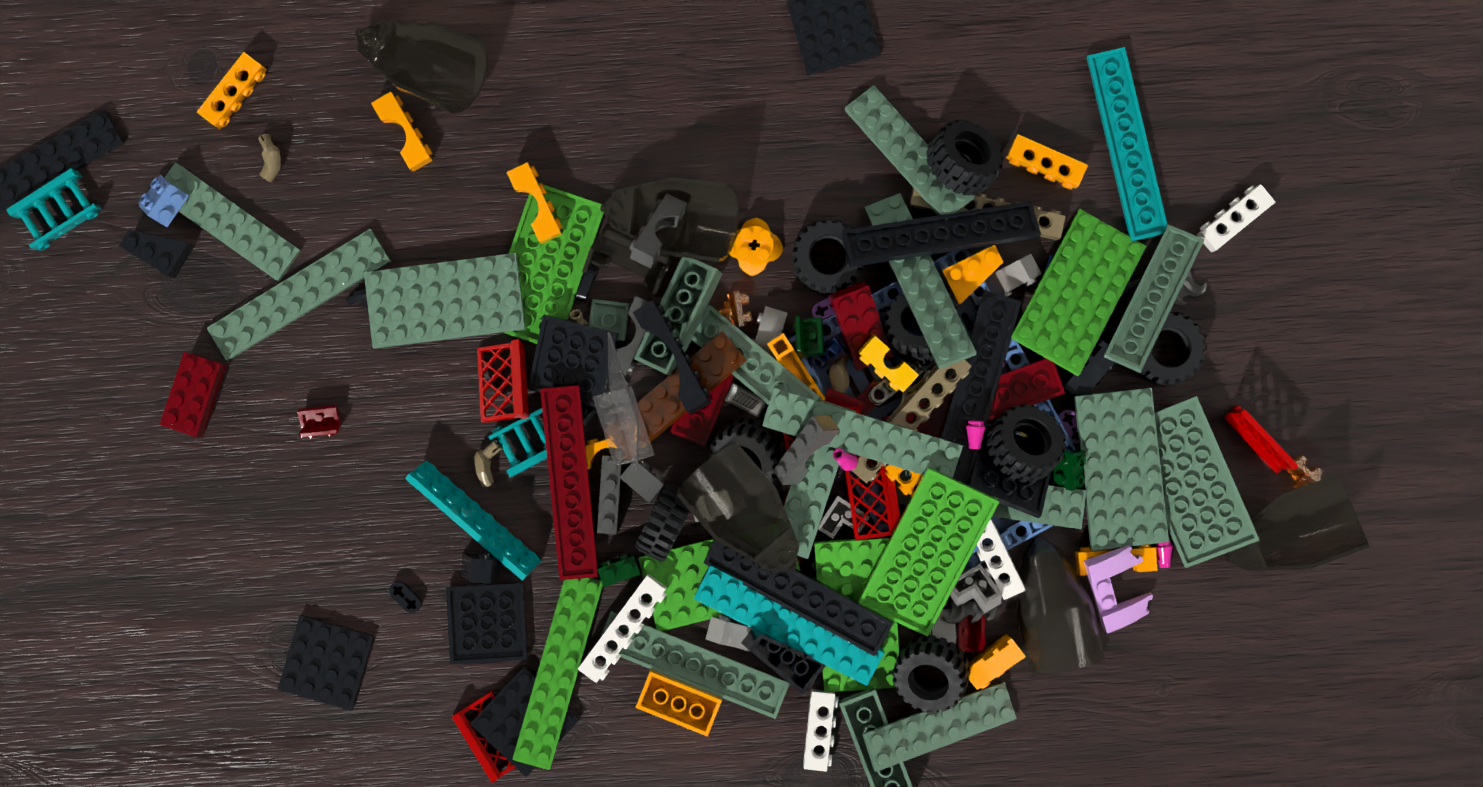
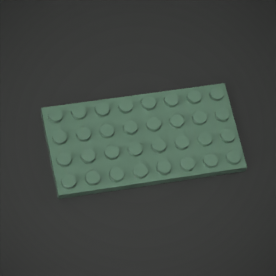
[364,253,526,349]
[1074,388,1169,551]
[1155,396,1260,568]

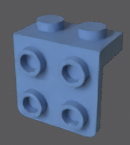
[139,175,189,227]

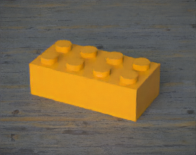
[635,669,722,737]

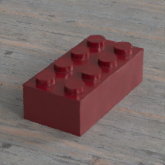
[828,282,893,371]
[159,352,227,437]

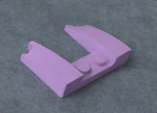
[1084,545,1153,634]

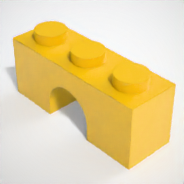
[858,334,919,392]

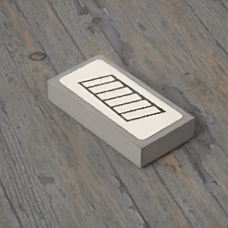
[725,383,766,418]

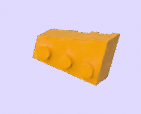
[940,245,1003,307]
[968,634,1026,690]

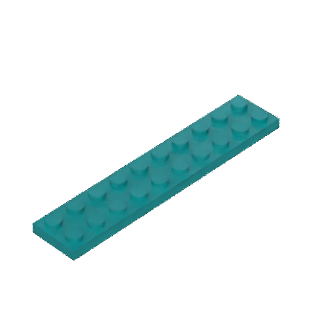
[1086,47,1168,242]
[694,565,885,686]

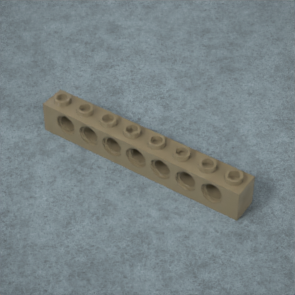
[909,188,1066,240]
[851,360,972,484]

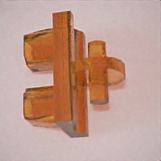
[719,291,752,328]
[1285,455,1323,490]

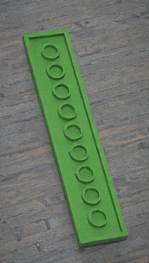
[512,578,603,770]

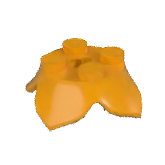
[725,218,783,276]

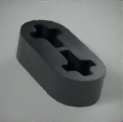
[576,266,598,303]
[389,581,422,613]

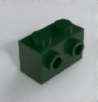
[597,553,642,587]

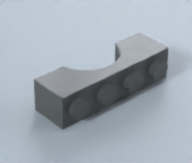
[630,193,687,268]
[611,296,648,376]
[773,415,840,485]
[597,455,623,534]

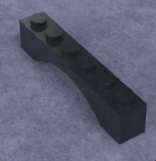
[633,300,712,414]

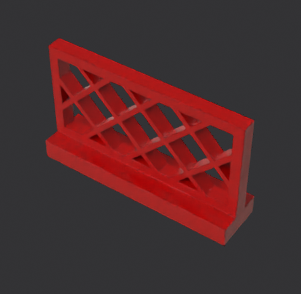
[477,339,529,423]
[1223,405,1299,474]
[845,460,900,540]
[452,691,516,783]

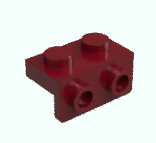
[297,404,341,438]
[955,614,986,652]

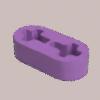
[812,298,834,320]
[1058,410,1079,444]

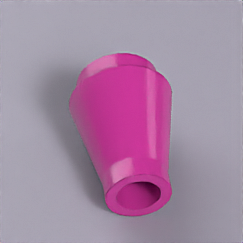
[966,420,986,449]
[833,448,858,471]
[1153,539,1173,568]

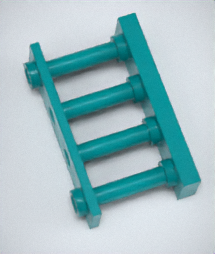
[6,168,102,251]
[488,408,547,477]

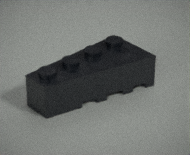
[741,628,826,694]

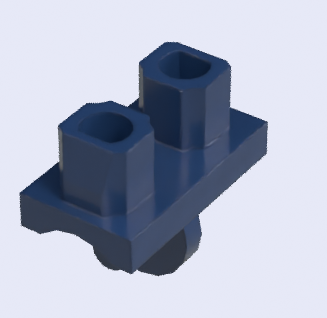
[811,336,848,369]

